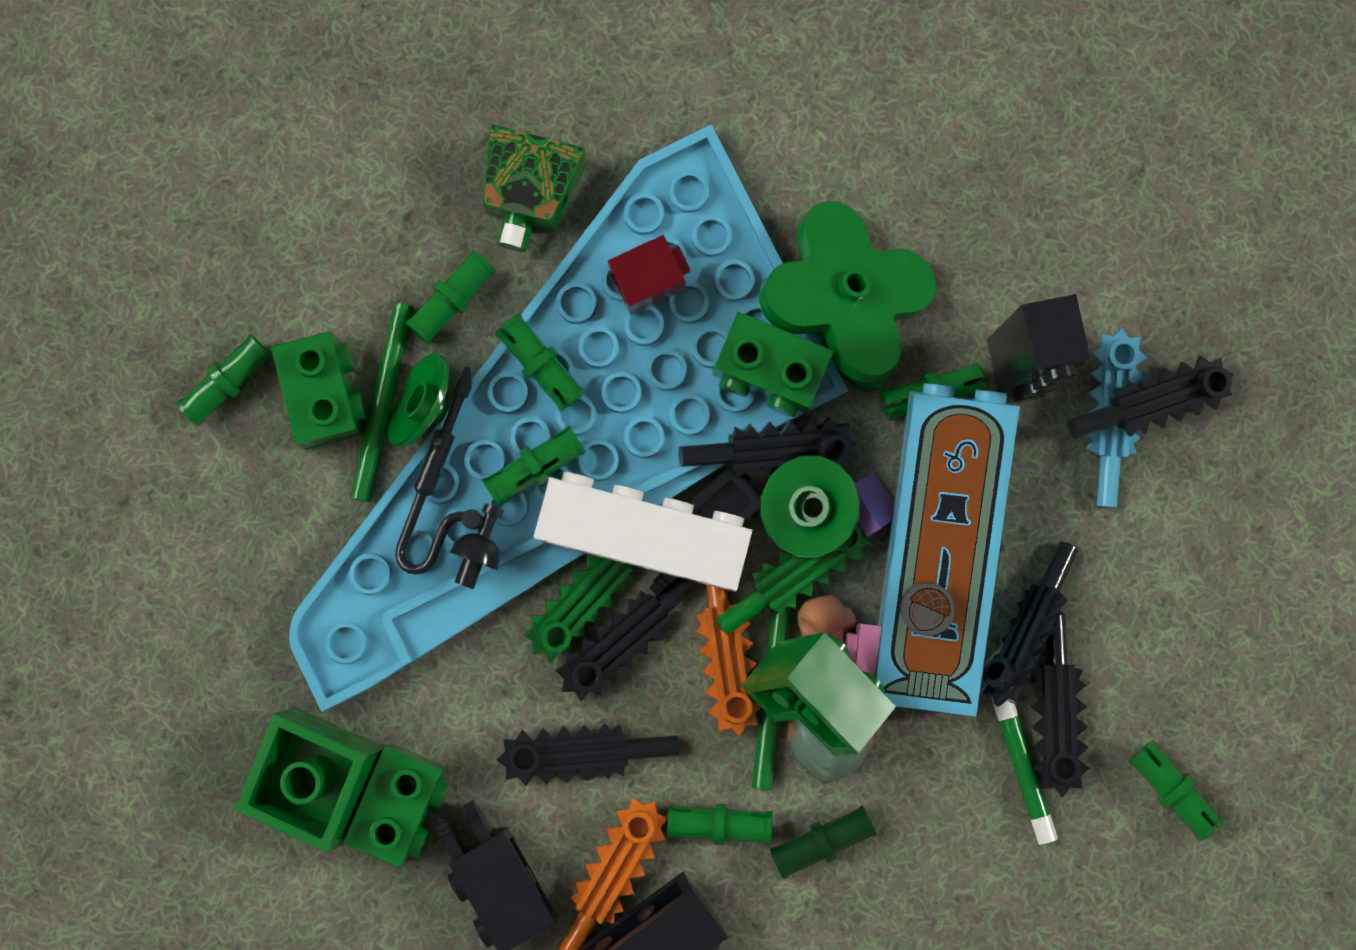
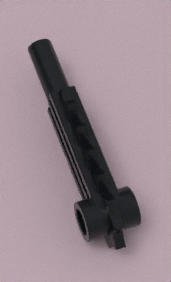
[1068,356,1234,439]
[678,417,856,479]
[983,542,1078,707]
[555,578,702,701]
[1030,614,1090,797]
[496,723,679,786]

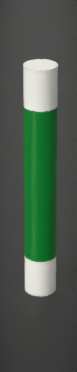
[991,697,1058,845]

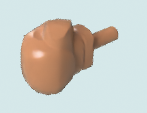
[798,595,857,644]

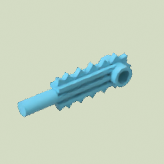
[1086,328,1147,507]

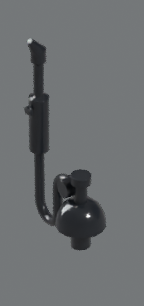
[395,367,504,589]

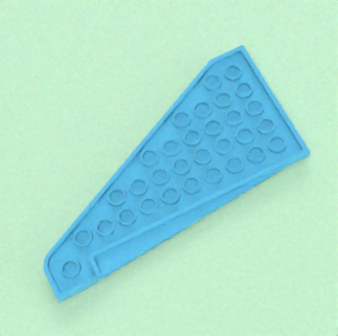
[289,124,848,712]

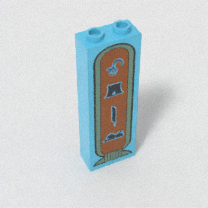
[875,383,1020,717]

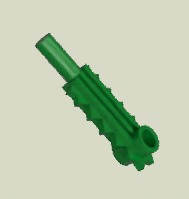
[715,523,872,636]
[523,554,635,662]

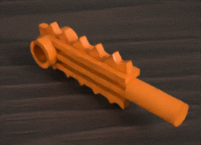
[695,585,761,737]
[558,797,668,950]

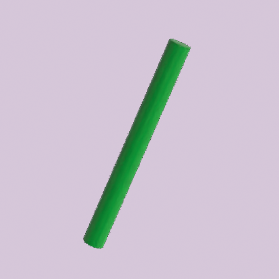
[350,302,414,502]
[752,607,792,790]

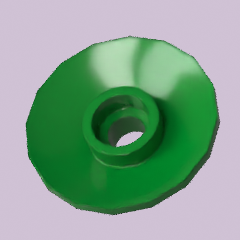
[387,353,449,448]
[760,456,860,558]

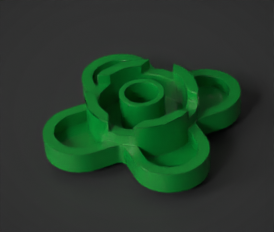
[759,201,936,383]

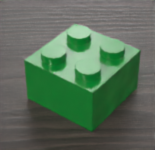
[235,707,384,853]

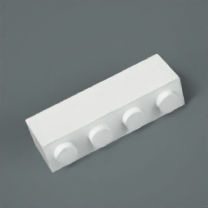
[533,472,752,592]

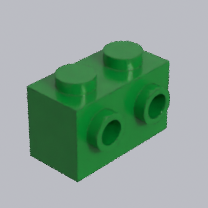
[713,312,834,417]
[271,331,368,450]
[343,743,451,868]

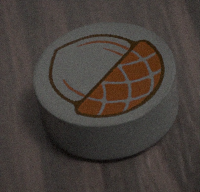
[900,581,955,636]

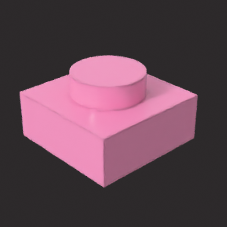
[845,624,881,677]

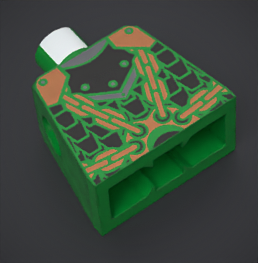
[483,124,587,252]

